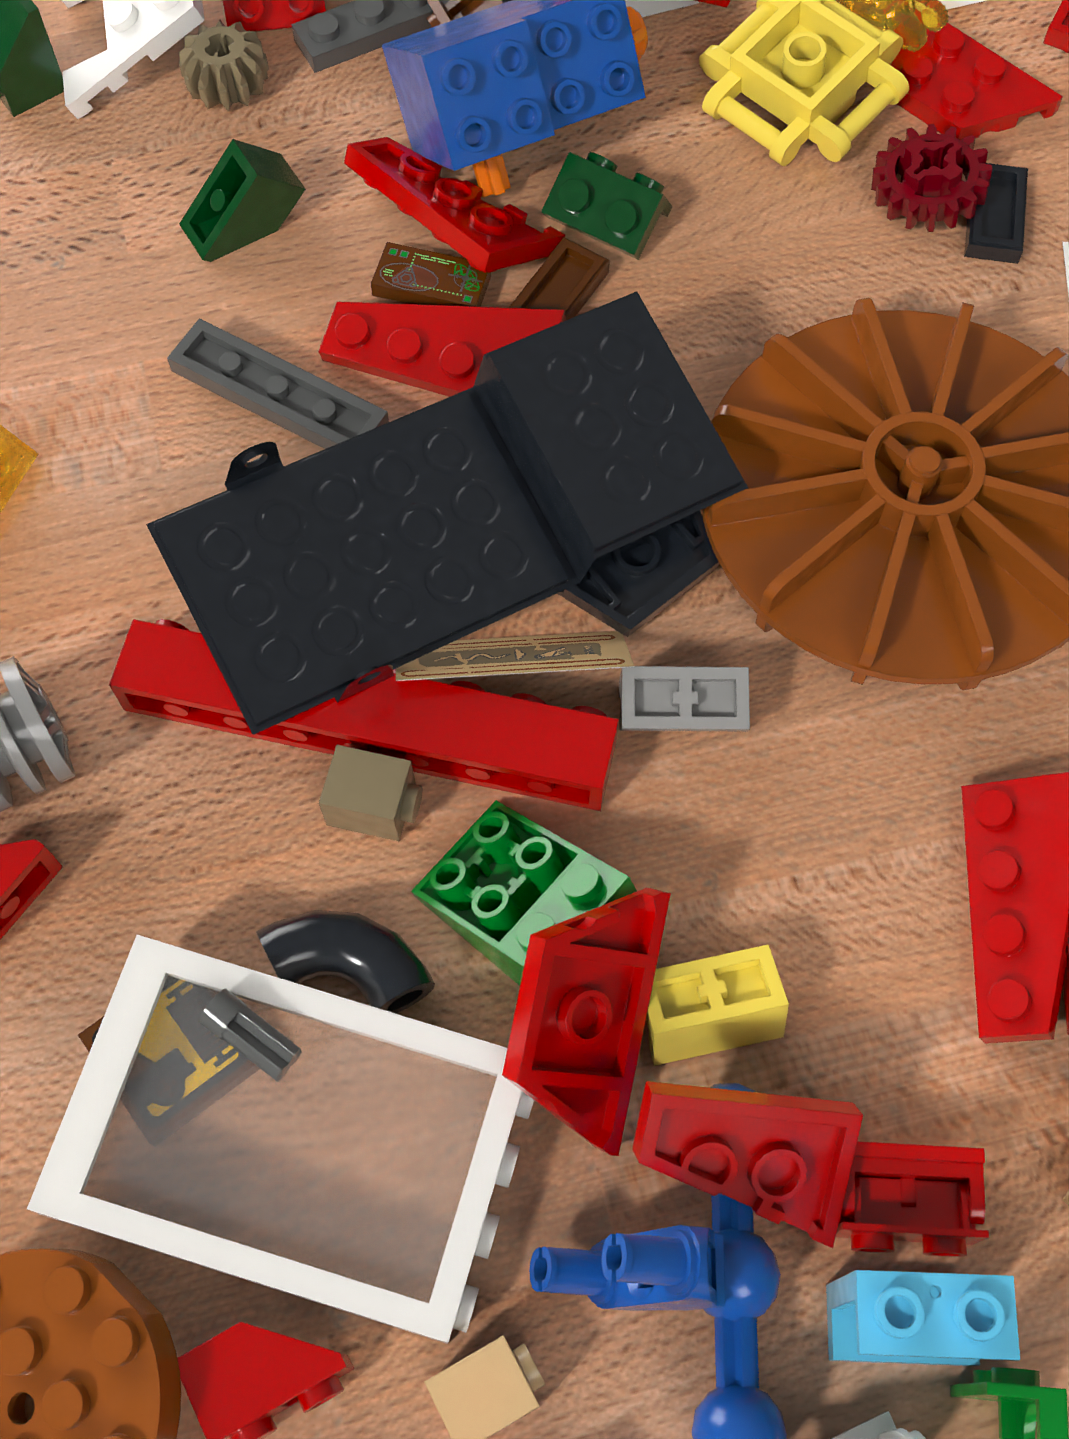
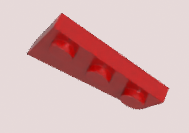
[632,1081,863,1248]

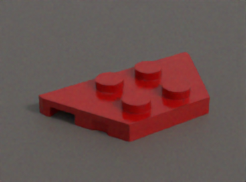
[889,0,1063,140]
[502,887,671,1156]

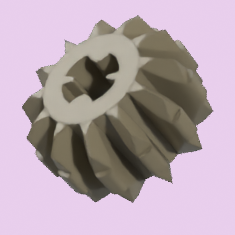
[179,19,269,111]

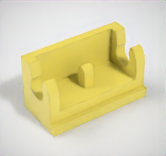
[646,944,789,1066]

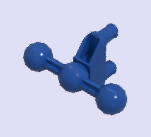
[529,1083,787,1439]

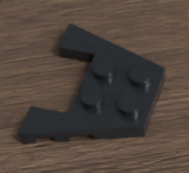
[557,510,720,637]

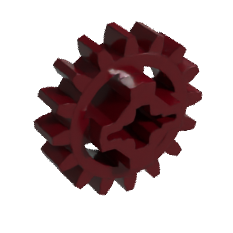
[871,124,992,232]

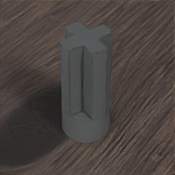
[198,988,302,1082]

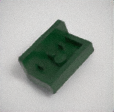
[541,152,672,260]

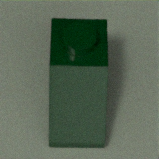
[0,0,64,117]
[179,139,306,262]

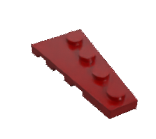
[318,302,566,397]

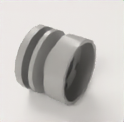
[0,656,76,812]

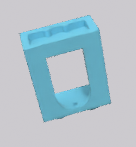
[826,1270,1020,1366]

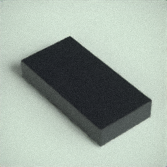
[964,163,1028,264]

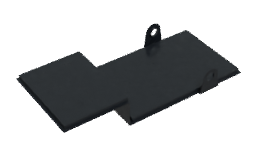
[146,291,748,735]

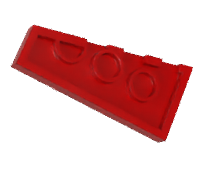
[344,137,566,273]
[961,772,1069,1044]

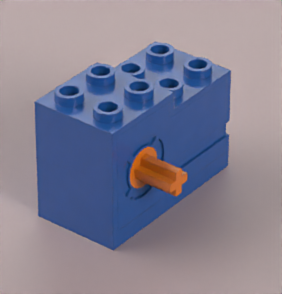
[382,0,648,197]

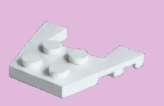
[61,0,205,119]

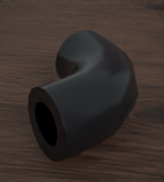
[256,910,435,1014]

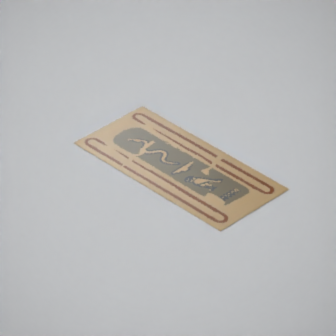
[396,631,635,681]

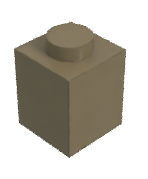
[319,745,423,842]

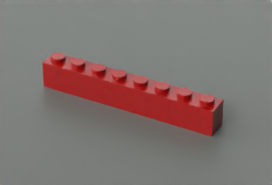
[109,619,619,812]

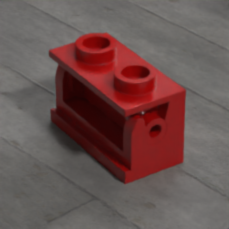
[836,1141,989,1257]

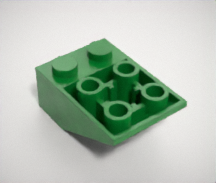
[411,800,637,986]

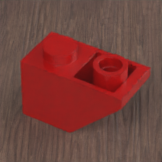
[177,1322,354,1439]

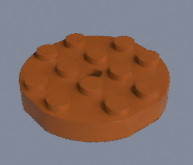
[0,1248,181,1439]

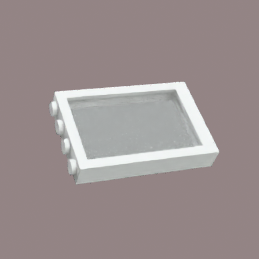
[27,935,534,1344]

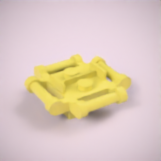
[699,0,909,167]

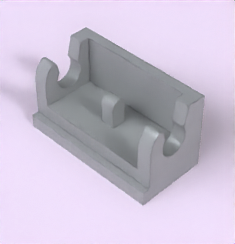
[619,666,750,732]

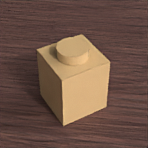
[424,1335,545,1439]

